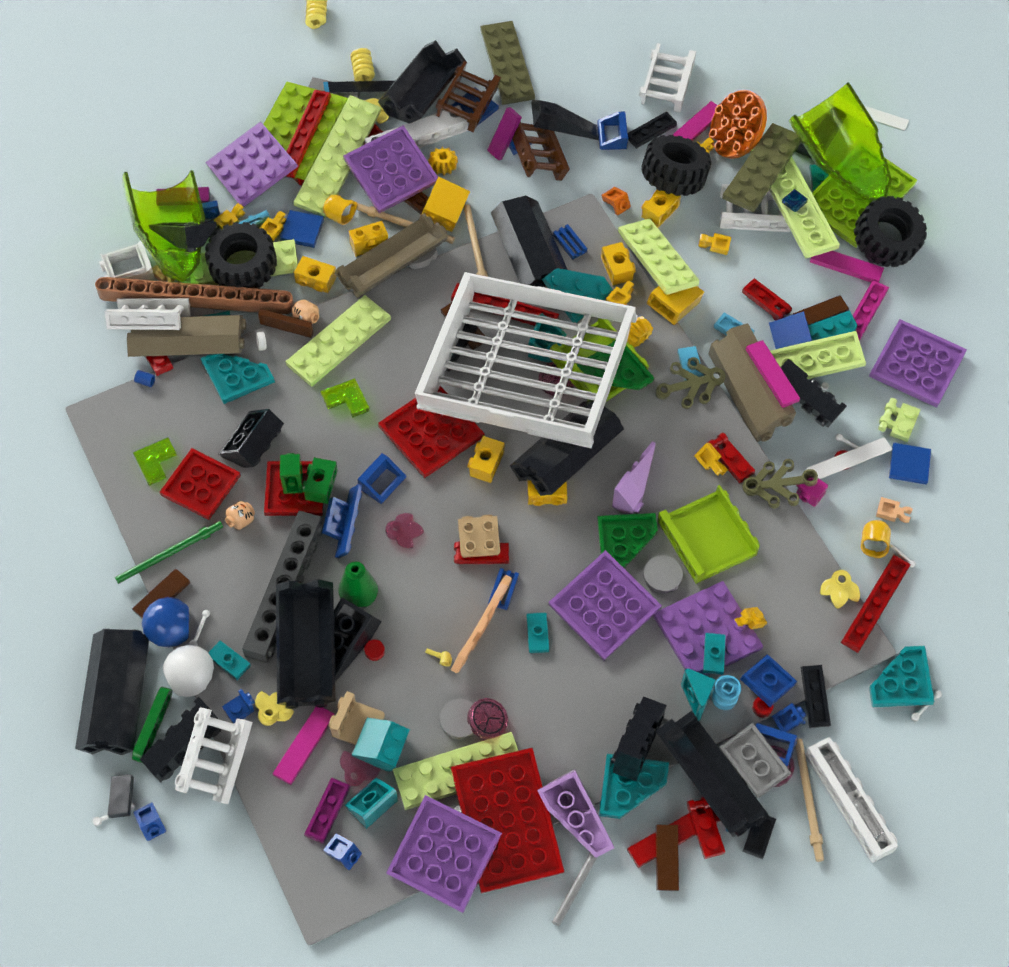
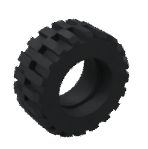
[641,135,711,196]
[854,196,927,267]
[205,222,277,288]

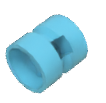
[711,675,741,710]

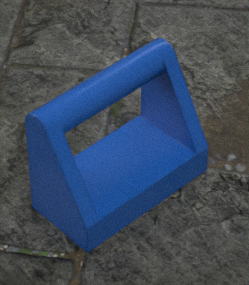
[597,111,628,150]
[357,453,407,504]
[756,723,798,768]

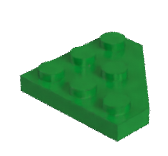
[577,340,654,391]
[597,513,658,568]

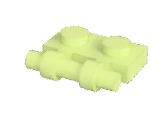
[878,398,921,442]

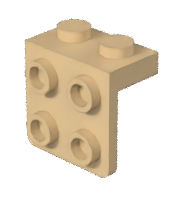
[458,515,500,558]
[329,691,385,745]

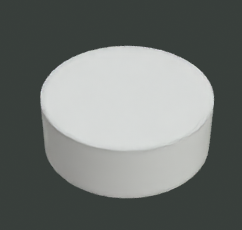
[256,332,266,351]

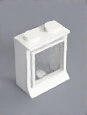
[99,240,155,280]

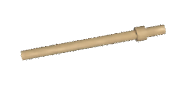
[356,203,455,244]
[463,204,488,277]
[795,739,824,862]

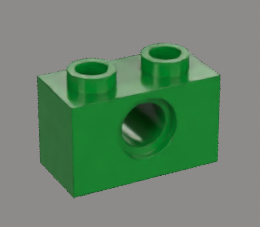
[280,453,303,494]
[302,457,338,504]

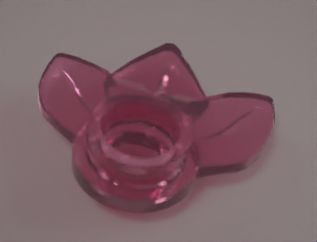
[385,513,424,548]
[340,751,381,787]

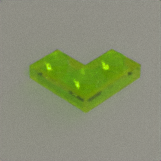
[320,378,370,418]
[133,437,177,486]

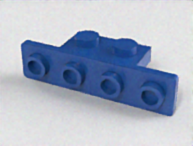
[322,484,362,559]

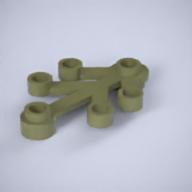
[655,357,725,409]
[742,459,818,509]

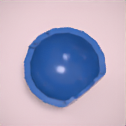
[142,597,189,648]

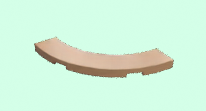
[451,575,512,673]

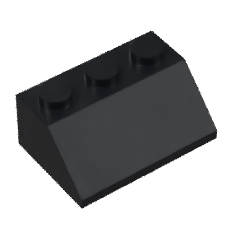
[219,409,284,468]

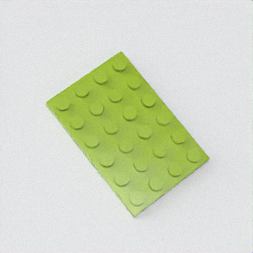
[263,82,348,180]
[812,142,917,248]

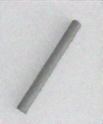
[552,853,597,926]

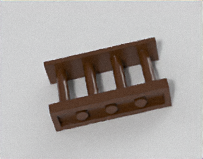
[435,61,501,133]
[512,121,570,181]

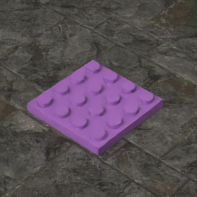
[205,121,298,207]
[343,125,438,213]
[869,319,967,408]
[548,550,662,661]
[653,581,763,676]
[386,795,502,913]

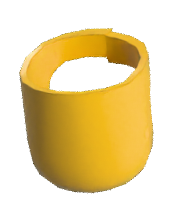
[323,195,358,225]
[861,520,891,558]

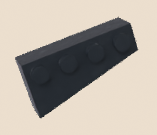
[780,359,847,427]
[140,696,222,782]
[611,696,667,781]

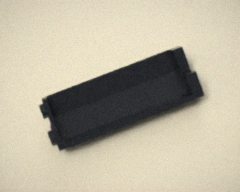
[378,40,467,124]
[491,195,568,287]
[510,400,624,496]
[276,579,336,709]
[75,629,149,755]
[656,710,768,837]

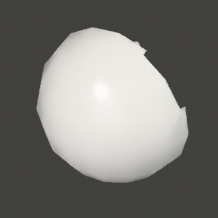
[163,645,214,697]

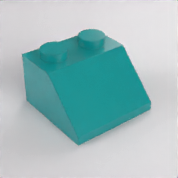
[351,717,410,772]

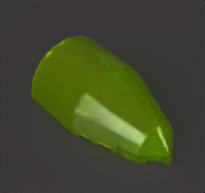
[788,82,892,202]
[122,170,205,282]

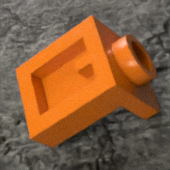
[601,187,631,215]

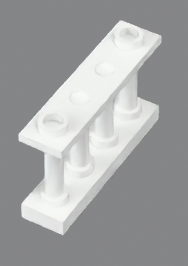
[639,43,696,112]
[720,184,791,232]
[105,298,191,330]
[175,708,253,804]

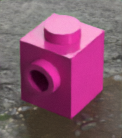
[796,478,829,507]

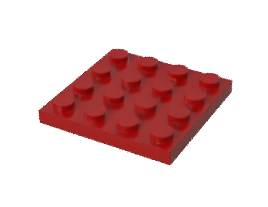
[378,385,485,478]

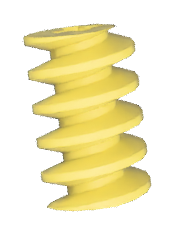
[305,0,327,29]
[350,48,375,81]

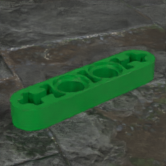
[132,687,173,763]

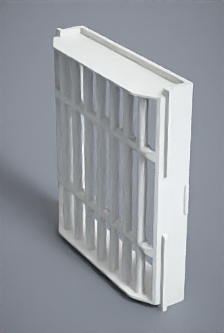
[415,272,638,448]

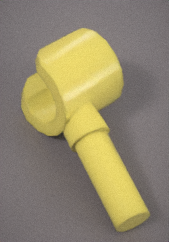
[425,648,452,667]

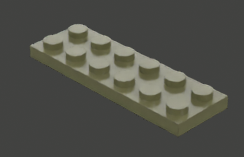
[480,21,535,105]
[722,123,803,212]

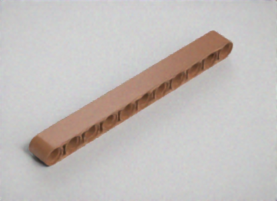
[95,277,294,314]

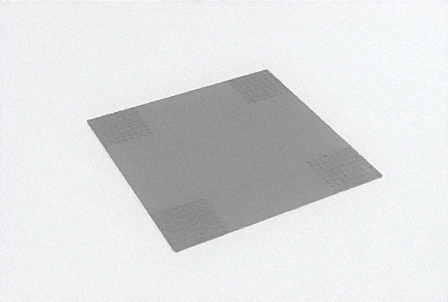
[65,194,896,945]

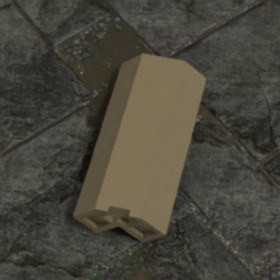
[335,214,448,298]
[127,315,246,357]
[708,323,796,442]

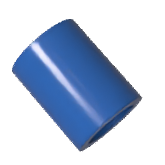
[134,370,155,387]

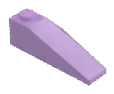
[612,441,656,514]
[537,769,615,858]

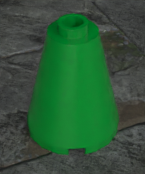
[338,561,378,607]

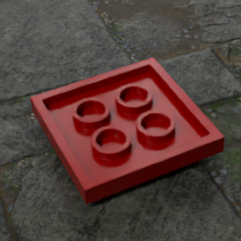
[160,448,241,520]
[264,461,324,516]

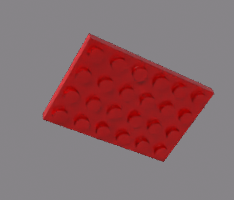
[450,748,565,894]

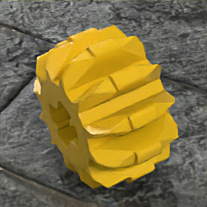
[428,146,458,176]
[627,316,653,347]

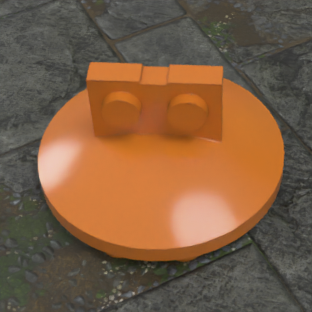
[709,90,767,159]

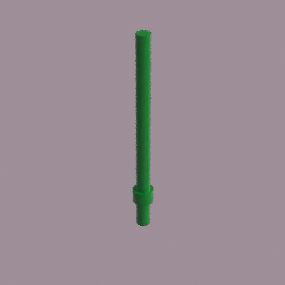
[115,521,224,584]

